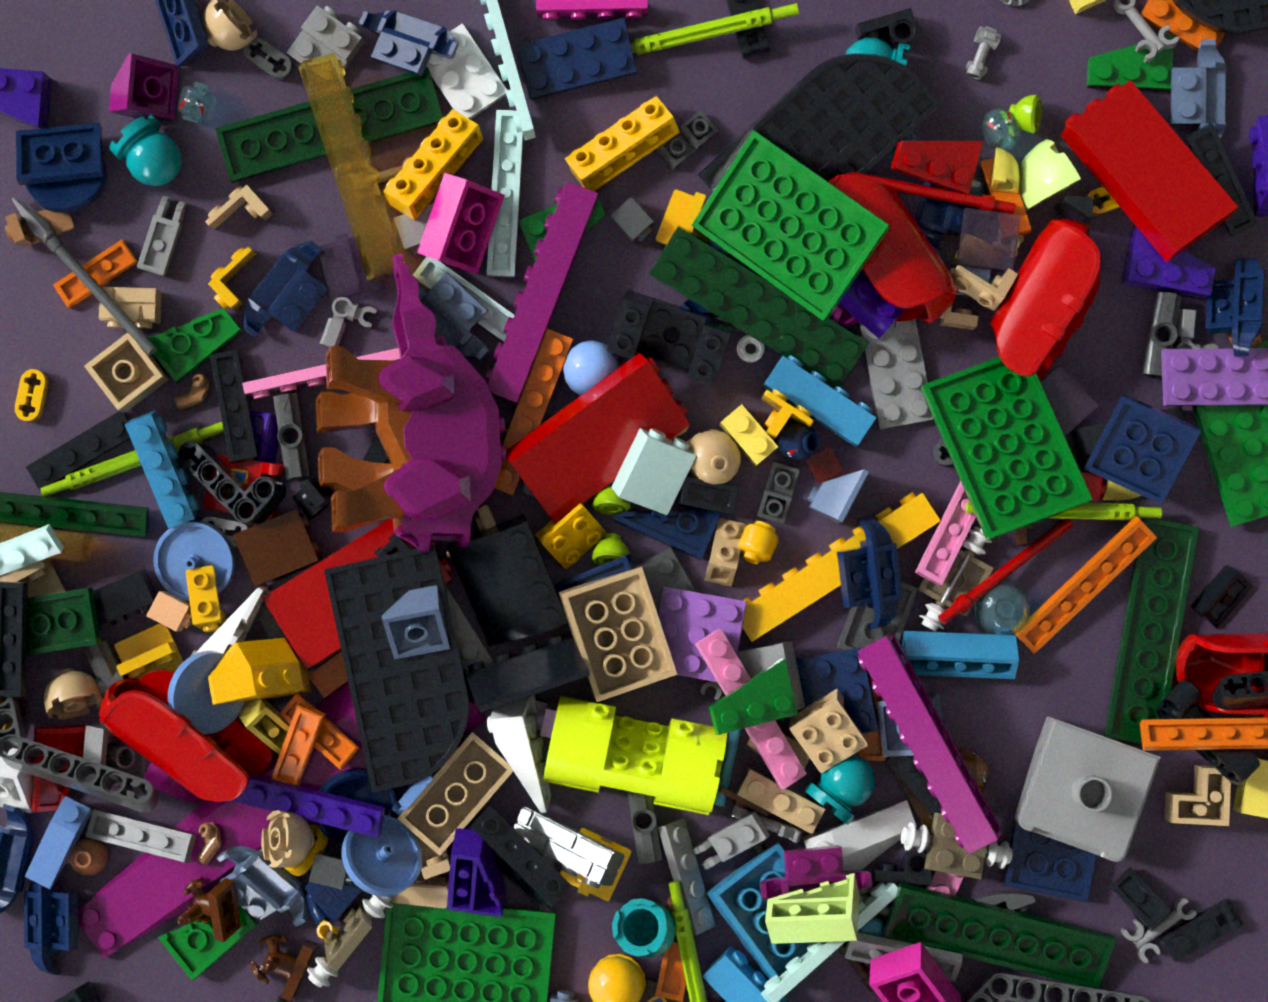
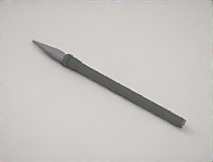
[12,197,157,356]

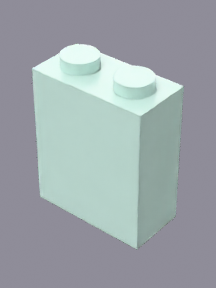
[611,428,696,515]

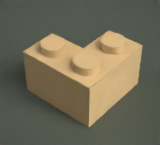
[1164,765,1231,826]

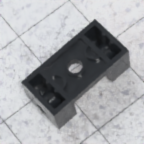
[606,290,733,386]

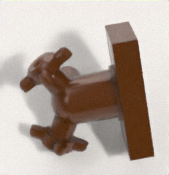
[177,877,241,943]
[250,934,317,1002]

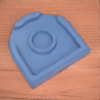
[392,770,438,816]

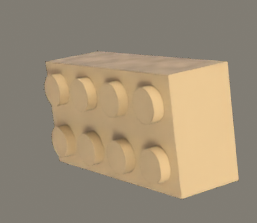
[397,732,513,856]

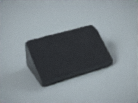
[1054,195,1094,224]
[1191,565,1253,629]

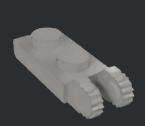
[137,196,187,277]
[693,811,770,870]

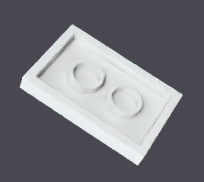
[426,23,507,119]

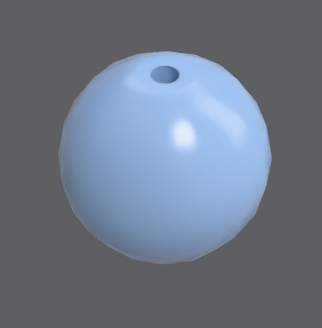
[563,340,620,396]

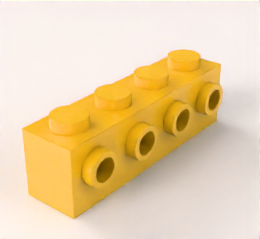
[565,96,680,191]
[383,109,483,221]

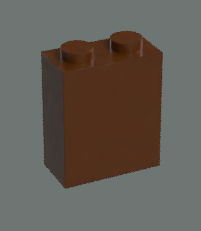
[233,509,321,588]

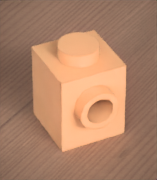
[146,591,192,631]

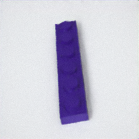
[230,773,385,838]

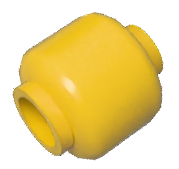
[738,521,779,565]

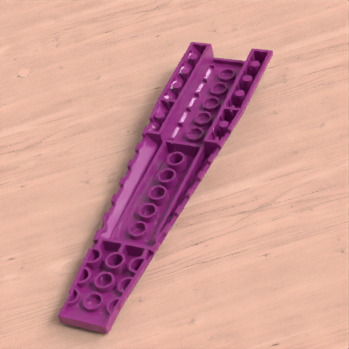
[78,682,486,959]

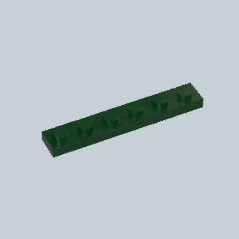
[0,492,149,537]

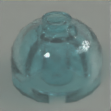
[974,582,1030,635]

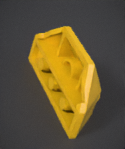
[208,638,311,705]

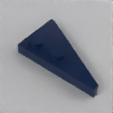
[612,510,722,560]

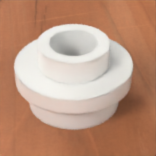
[737,335,765,363]

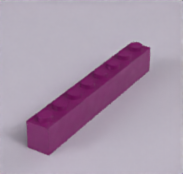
[484,181,599,405]
[857,632,1003,854]

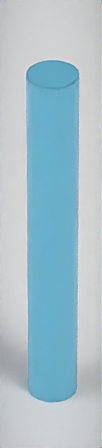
[714,729,742,807]

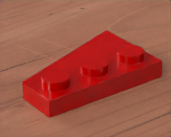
[891,141,983,194]
[31,725,91,812]

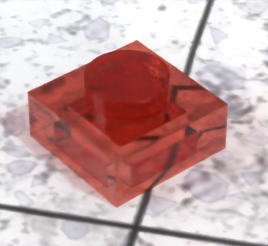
[805,447,844,485]

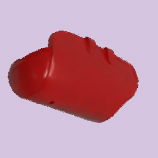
[828,173,959,324]
[989,218,1101,381]
[1176,632,1268,718]
[99,669,274,802]

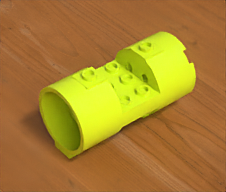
[543,695,727,815]

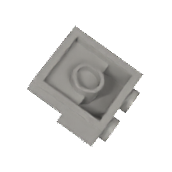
[286,6,365,87]

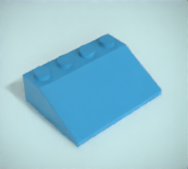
[706,842,811,980]

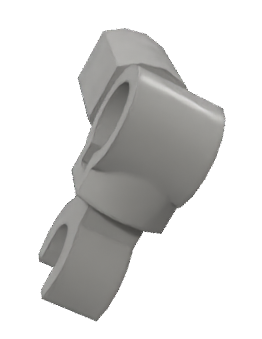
[319,297,377,348]
[1173,309,1218,349]

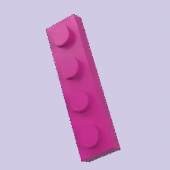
[536,0,648,21]

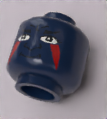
[777,423,819,460]

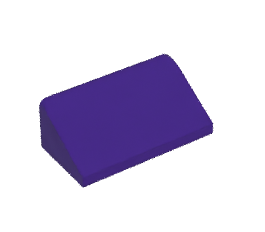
[250,411,279,463]

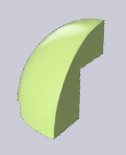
[1019,139,1081,212]

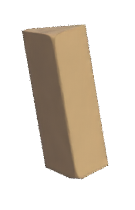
[391,874,449,908]

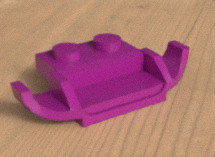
[760,845,872,900]

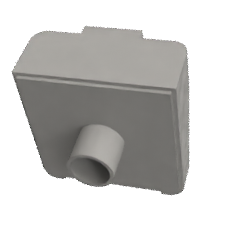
[1015,716,1161,862]

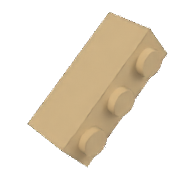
[736,767,825,834]

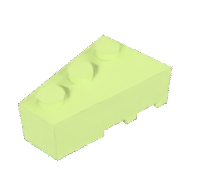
[765,873,860,944]

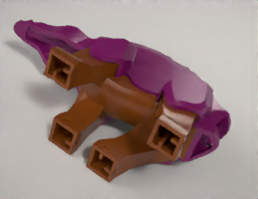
[316,253,506,552]

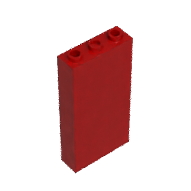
[1060,80,1238,263]
[506,353,690,524]
[262,519,453,670]

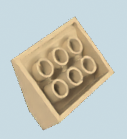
[559,567,678,702]

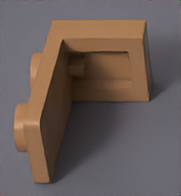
[5,209,75,248]

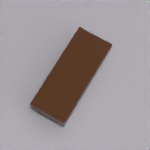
[717,785,769,816]

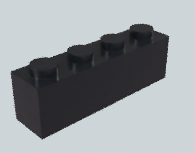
[93,569,157,631]

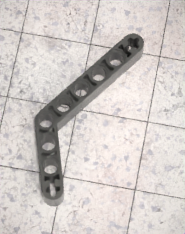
[0,696,159,812]
[963,973,1151,1002]

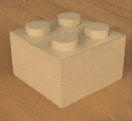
[84,333,169,413]

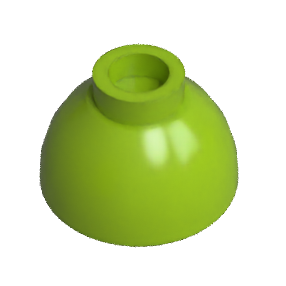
[1009,94,1043,134]
[592,480,631,515]
[592,533,630,566]

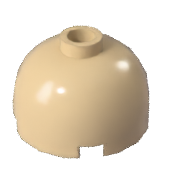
[202,0,257,51]
[688,429,741,485]
[43,668,103,720]
[261,810,314,868]

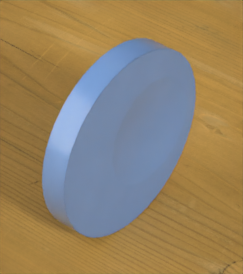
[153,520,236,601]
[168,650,245,734]
[342,815,422,897]

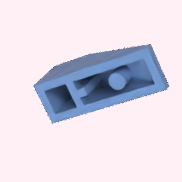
[25,796,92,890]

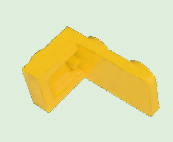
[208,246,257,311]
[186,565,227,632]

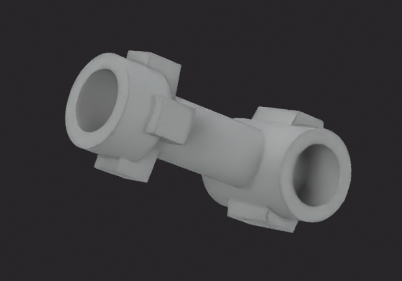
[965,26,1001,80]

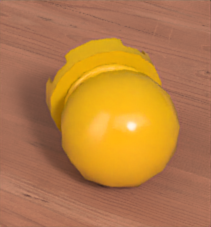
[588,953,646,1002]

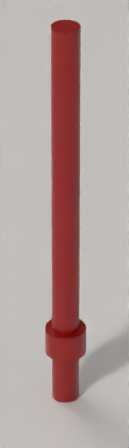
[851,172,1016,214]
[938,519,1073,625]

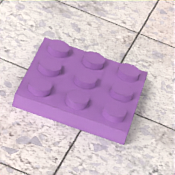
[658,586,747,682]

